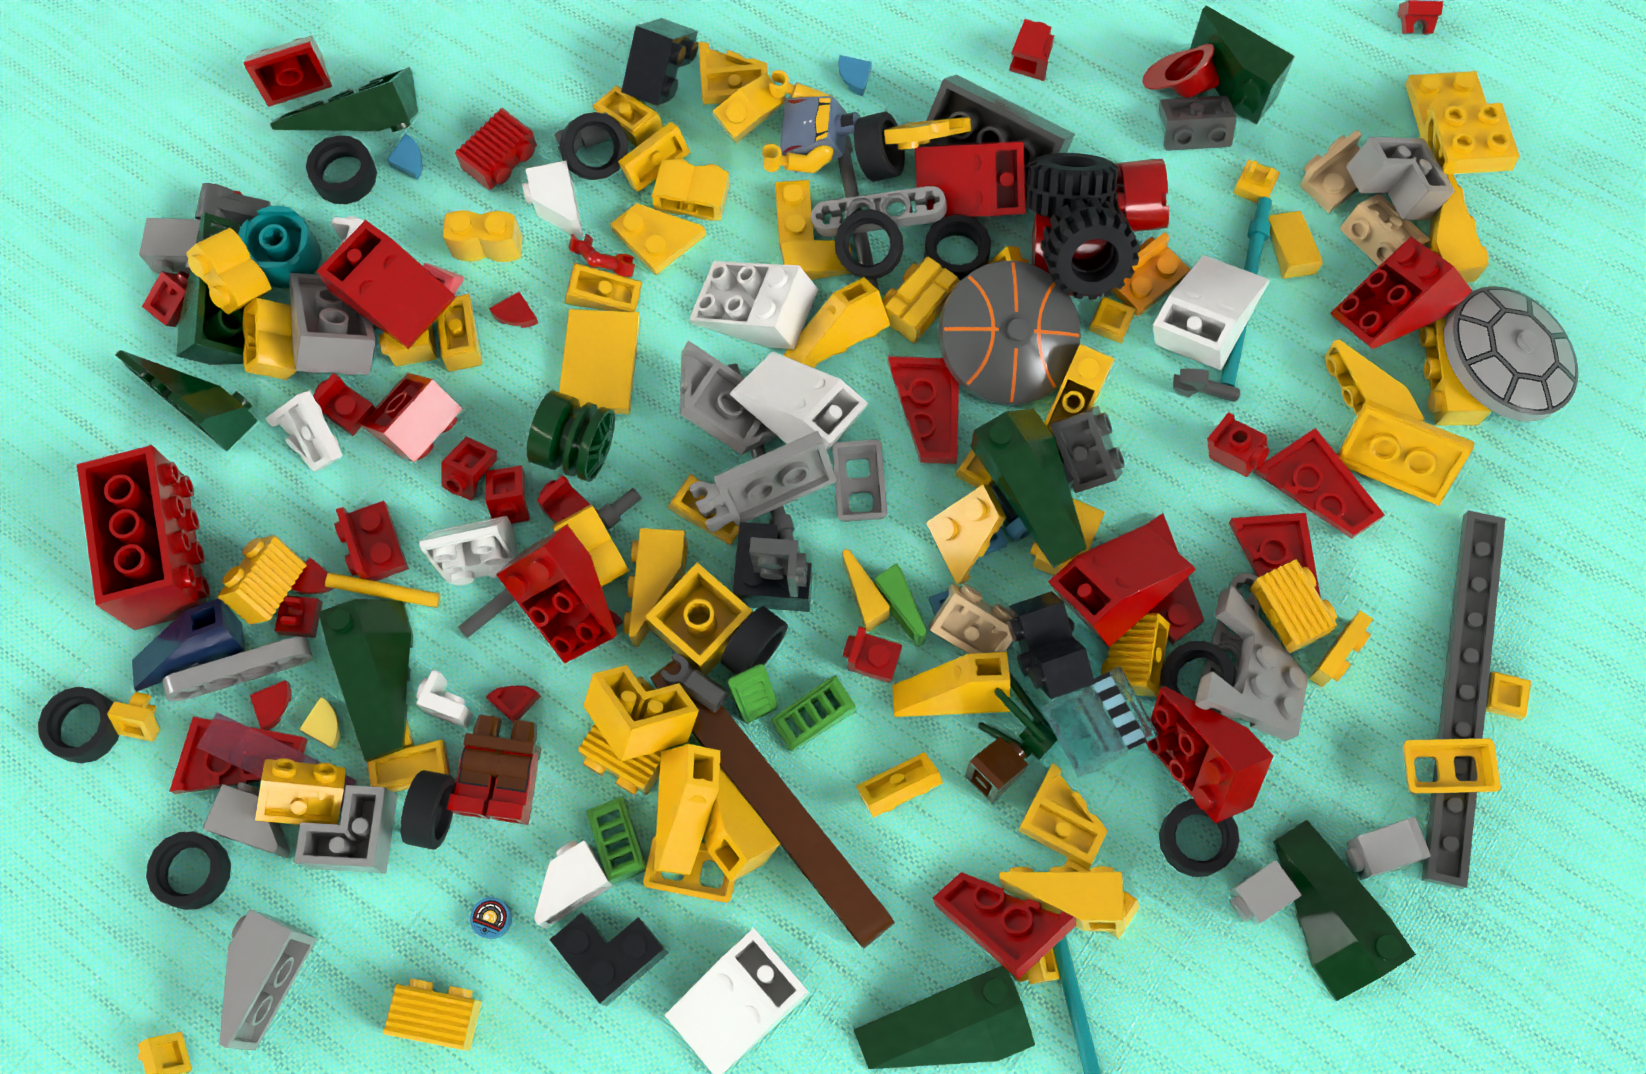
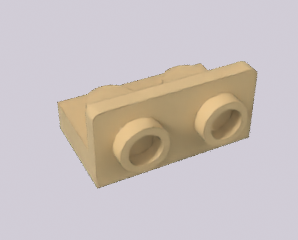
[1300,130,1362,213]
[1340,193,1430,266]
[929,583,1013,654]

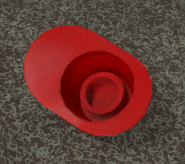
[1142,43,1220,98]

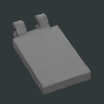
[689,431,837,532]

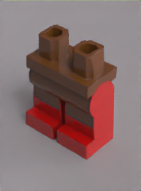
[447,715,541,825]

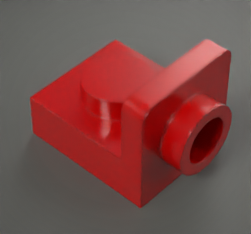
[142,271,189,327]
[313,373,375,436]
[441,436,497,501]
[485,465,530,524]
[537,475,597,524]
[843,626,902,683]

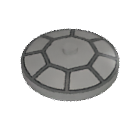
[1444,286,1578,422]

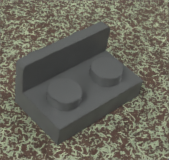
[1159,95,1237,151]
[1050,405,1125,493]
[749,537,808,597]

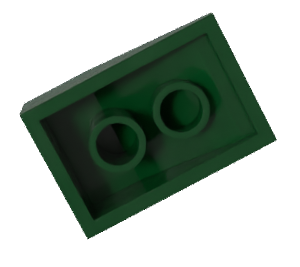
[1190,5,1295,124]

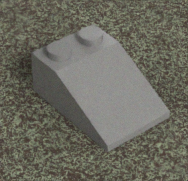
[289,273,376,375]
[219,909,318,1051]

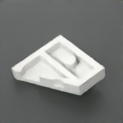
[266,390,343,472]

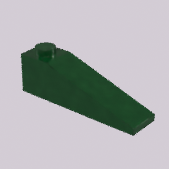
[270,67,418,132]
[176,213,247,365]
[115,350,257,451]
[971,408,1086,568]
[318,599,413,762]
[1273,820,1416,1001]
[854,966,1035,1069]

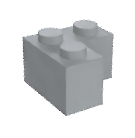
[1346,137,1455,220]
[294,785,397,874]

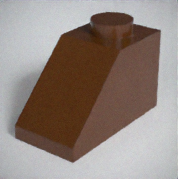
[965,737,1028,804]

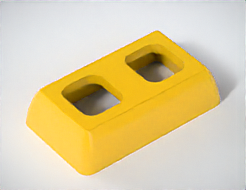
[1403,738,1501,794]
[643,835,735,903]

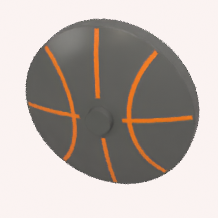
[938,261,1081,406]

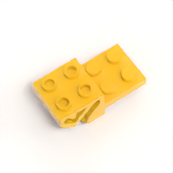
[1405,71,1520,175]

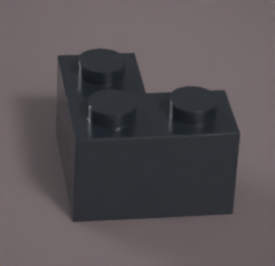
[621,18,698,106]
[733,522,813,612]
[1007,591,1095,699]
[550,913,669,1007]

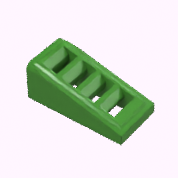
[874,563,927,647]
[727,664,778,723]
[771,675,856,752]
[586,796,647,885]

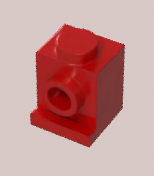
[1207,412,1269,477]

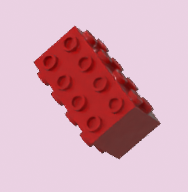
[76,445,210,630]

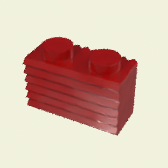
[455,108,537,191]

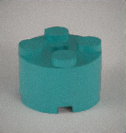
[238,206,321,288]

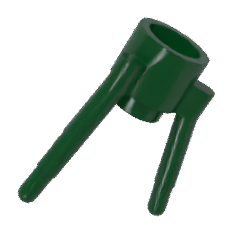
[978,671,1060,760]

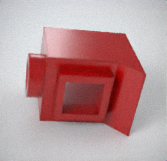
[1009,19,1055,82]

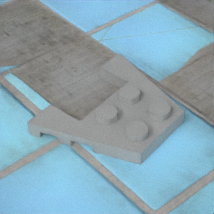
[1195,586,1308,741]

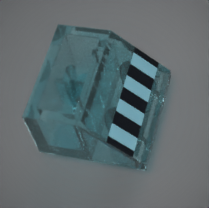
[1040,667,1159,777]

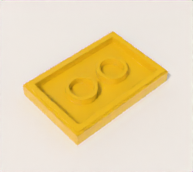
[559,309,640,414]
[1337,399,1474,506]

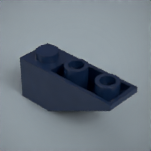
[132,598,245,692]

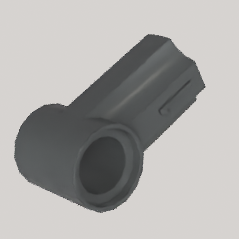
[195,183,271,227]

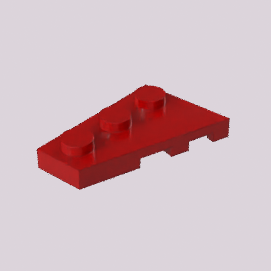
[887,356,959,464]
[1253,428,1385,539]
[1146,513,1205,645]
[1229,513,1321,598]
[169,717,308,794]
[933,872,1076,980]

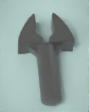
[1173,369,1240,402]

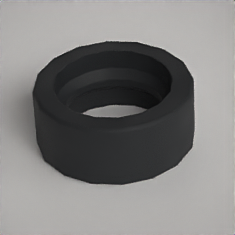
[854,111,905,182]
[560,112,628,180]
[306,135,377,204]
[835,209,904,279]
[924,215,991,281]
[720,606,788,675]
[1161,641,1237,714]
[38,687,119,764]
[401,770,456,850]
[1159,799,1240,877]
[146,831,231,910]

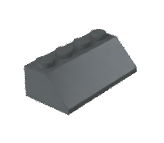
[922,74,1075,197]

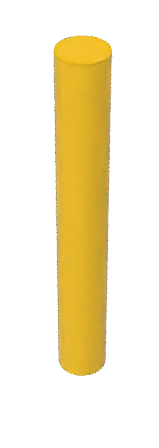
[325,572,441,608]

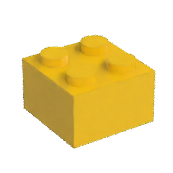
[645,562,753,676]

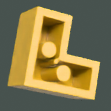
[583,665,699,762]

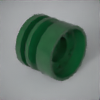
[527,390,615,482]

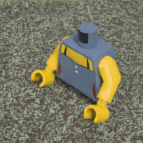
[762,70,860,173]

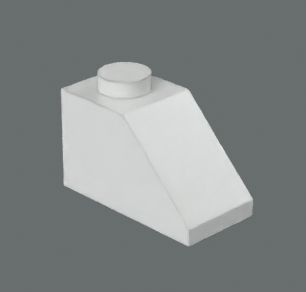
[522,160,584,238]
[534,840,613,929]

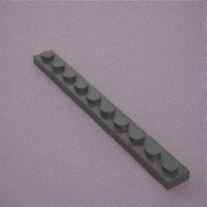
[1422,510,1506,889]

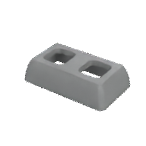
[832,440,887,522]

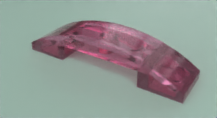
[197,713,357,812]

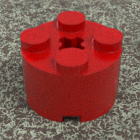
[1115,159,1169,232]

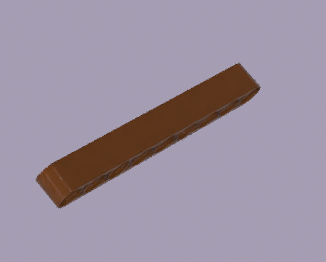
[650,654,895,949]

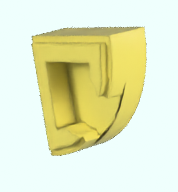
[299,697,341,750]

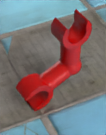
[568,234,635,277]

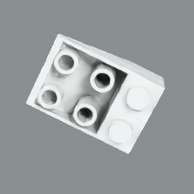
[1153,255,1269,370]
[689,261,818,350]
[730,352,868,451]
[419,516,518,585]
[665,928,809,1074]

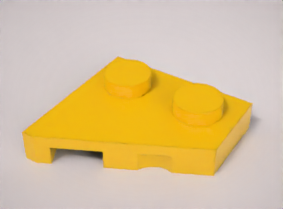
[698,42,768,105]
[884,117,971,150]
[610,203,706,275]
[926,484,1006,584]
[1018,763,1108,869]

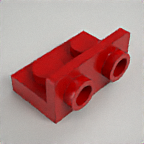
[334,500,409,581]

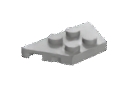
[680,340,779,455]

